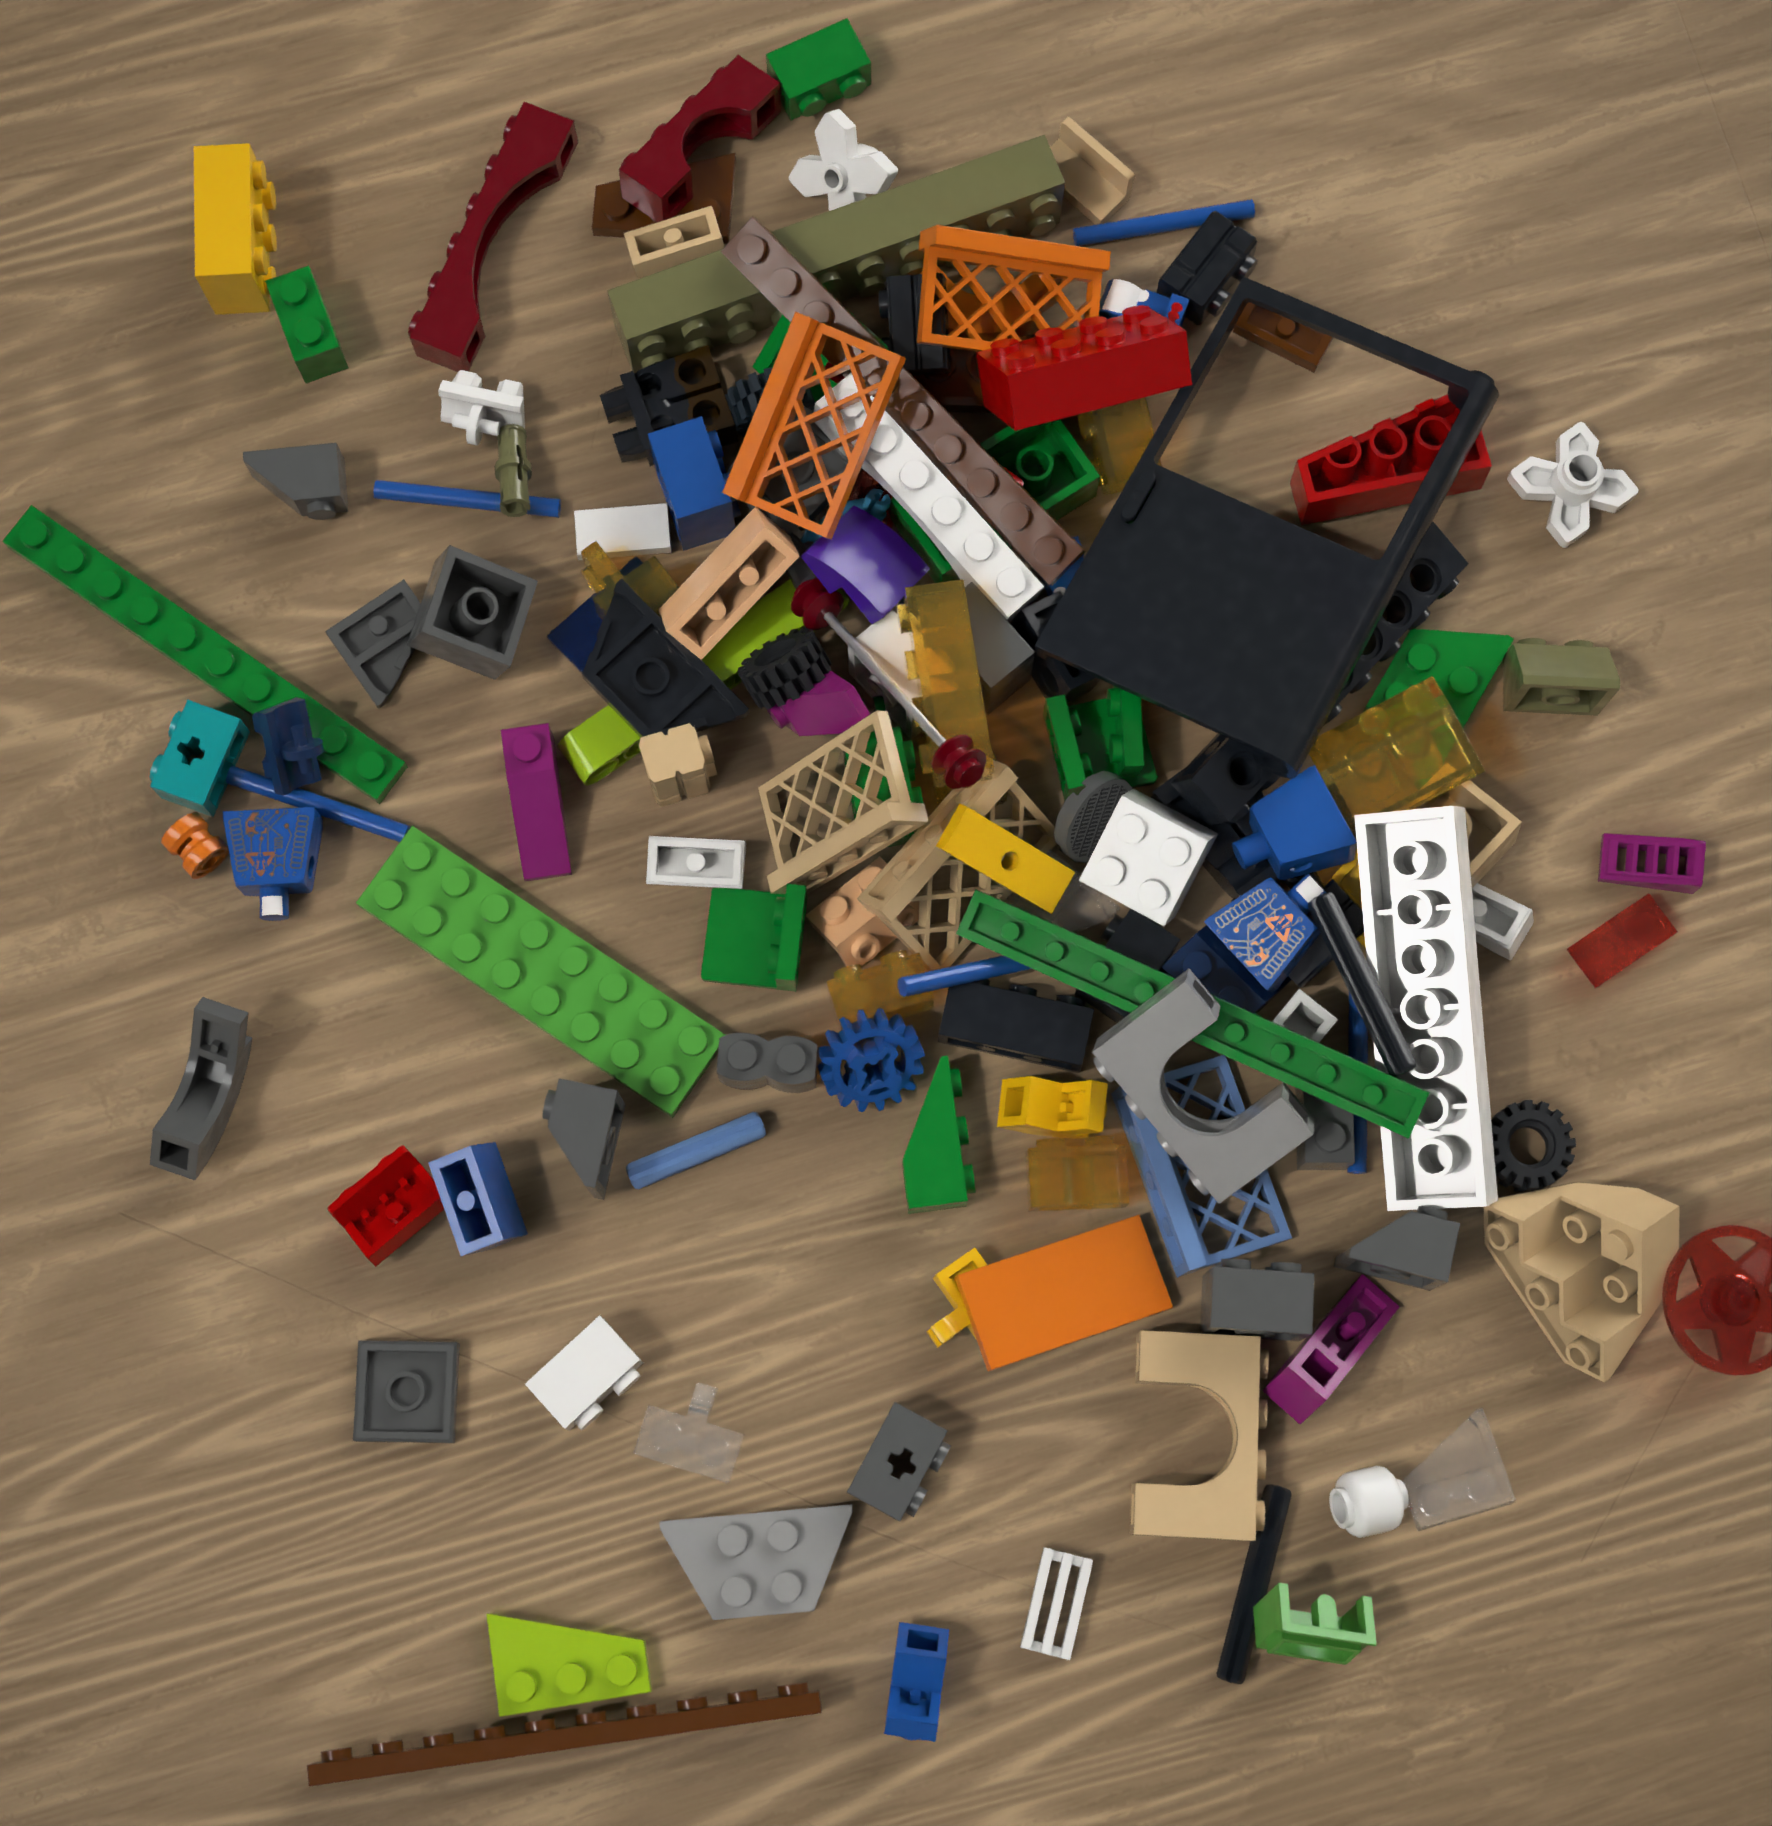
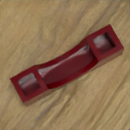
[619,55,781,222]

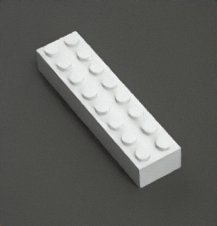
[1355,806,1498,1211]

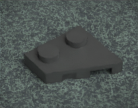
[325,579,421,709]

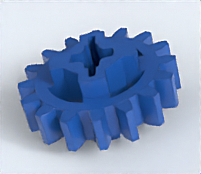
[817,1008,925,1112]

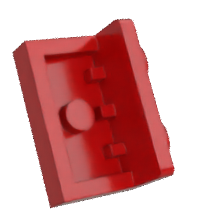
[327,1145,444,1267]

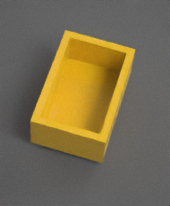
[194,143,277,315]

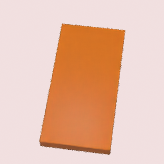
[955,1215,1173,1372]

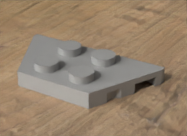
[659,1504,853,1620]

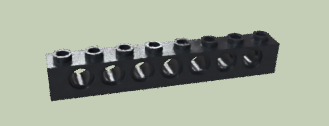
[1171,521,1469,826]

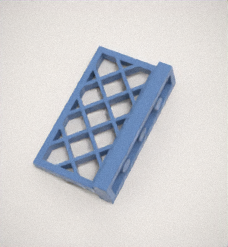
[1111,1055,1292,1278]

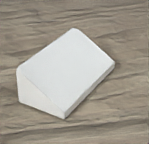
[646,836,746,889]

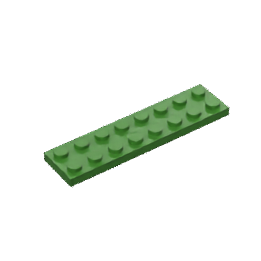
[356,826,725,1118]

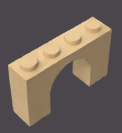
[1130,1330,1269,1541]

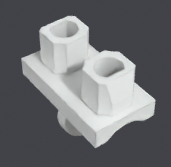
[438,370,525,446]

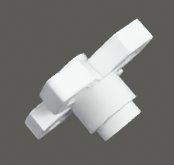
[789,109,898,211]
[1507,422,1638,548]

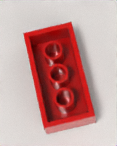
[976,305,1192,431]

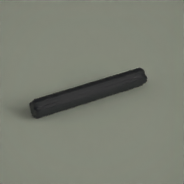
[1308,893,1416,1077]
[1217,1484,1292,1685]

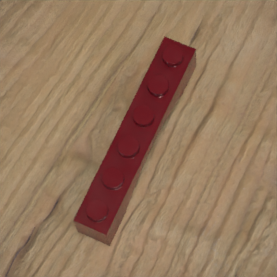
[408,101,578,372]

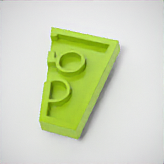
[486,1613,652,1717]

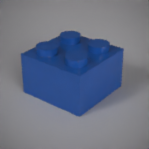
[648,416,741,551]

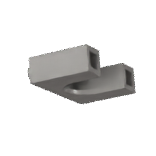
[1092,968,1315,1204]

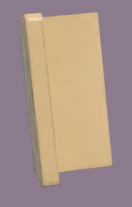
[1050,117,1135,225]

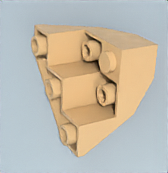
[1484,1183,1679,1382]

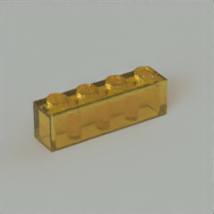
[896,579,994,788]

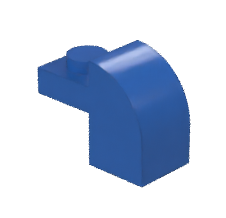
[884,1622,949,1742]

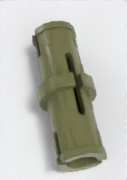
[494,424,532,517]

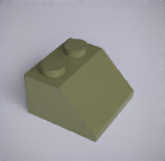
[1503,638,1620,716]

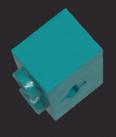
[150,700,250,817]

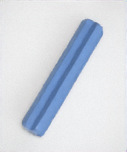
[626,1112,766,1189]

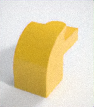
[997,1076,1108,1139]

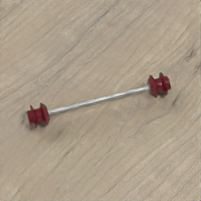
[791,578,987,789]

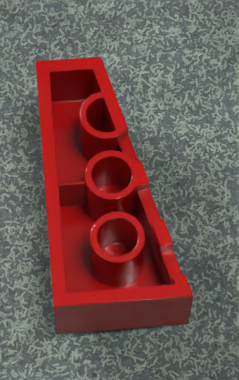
[1290,394,1492,525]

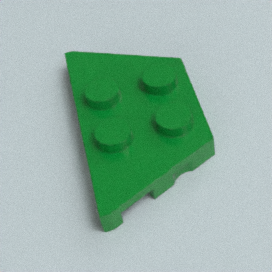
[1363,629,1514,791]

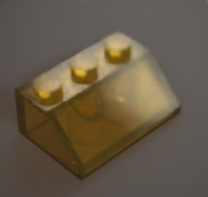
[1309,676,1485,839]

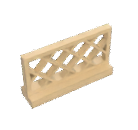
[758,710,929,894]
[857,757,1057,971]

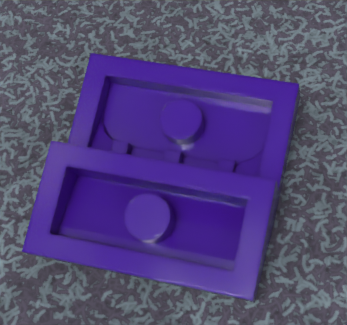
[800,505,930,624]

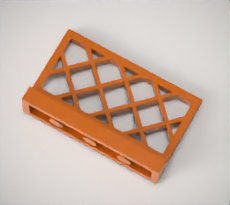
[917,225,1111,352]
[722,311,906,540]

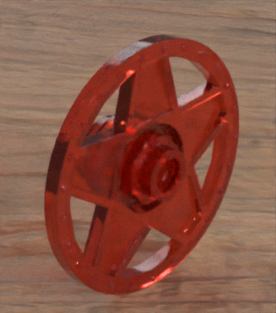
[1662,1225,1772,1375]

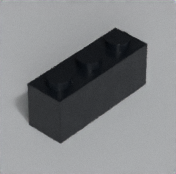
[938,979,1094,1073]

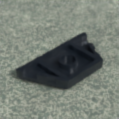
[582,579,749,738]

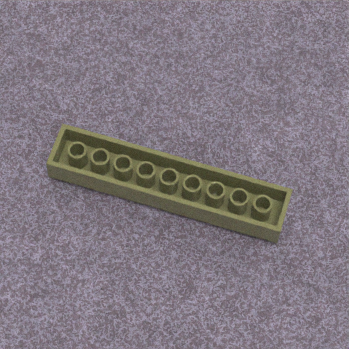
[607,134,1065,373]

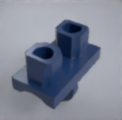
[252,697,324,796]

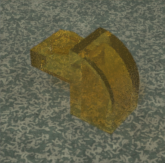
[581,541,679,619]

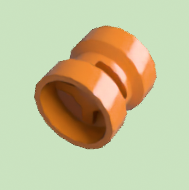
[161,812,229,879]

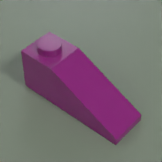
[767,670,870,736]
[501,723,572,882]
[1262,1274,1400,1424]

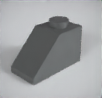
[243,443,348,520]

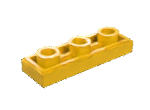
[936,803,1075,914]

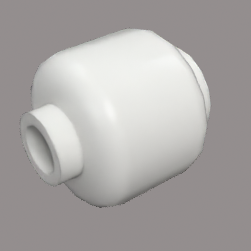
[1329,1466,1409,1538]

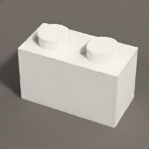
[525,1315,643,1431]

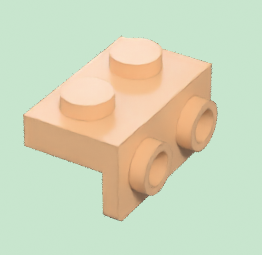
[805,856,919,972]

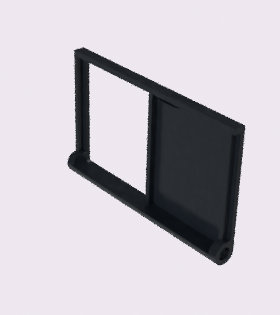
[1035,276,1499,779]

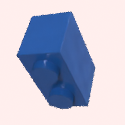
[428,1142,528,1256]

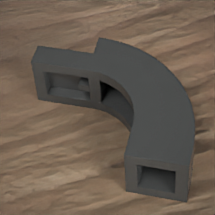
[150,997,252,1180]

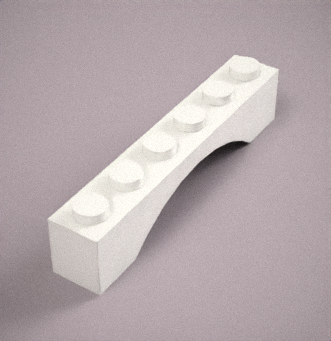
[813,373,1044,623]

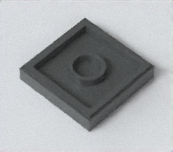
[353,1340,460,1443]

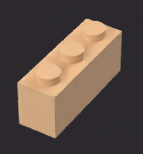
[659,506,800,660]

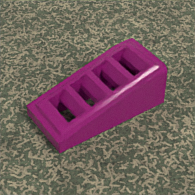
[1598,833,1706,894]

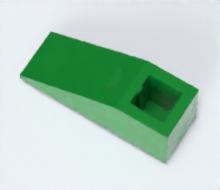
[902,1056,976,1214]

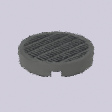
[1054,771,1132,863]

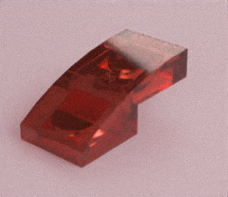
[1567,893,1678,988]

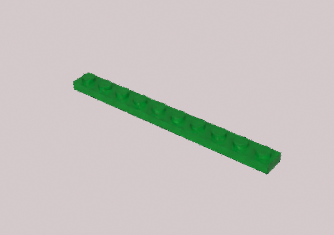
[2,505,408,804]
[956,889,1430,1139]

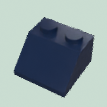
[1160,925,1292,1014]

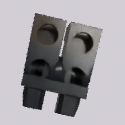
[600,345,739,466]

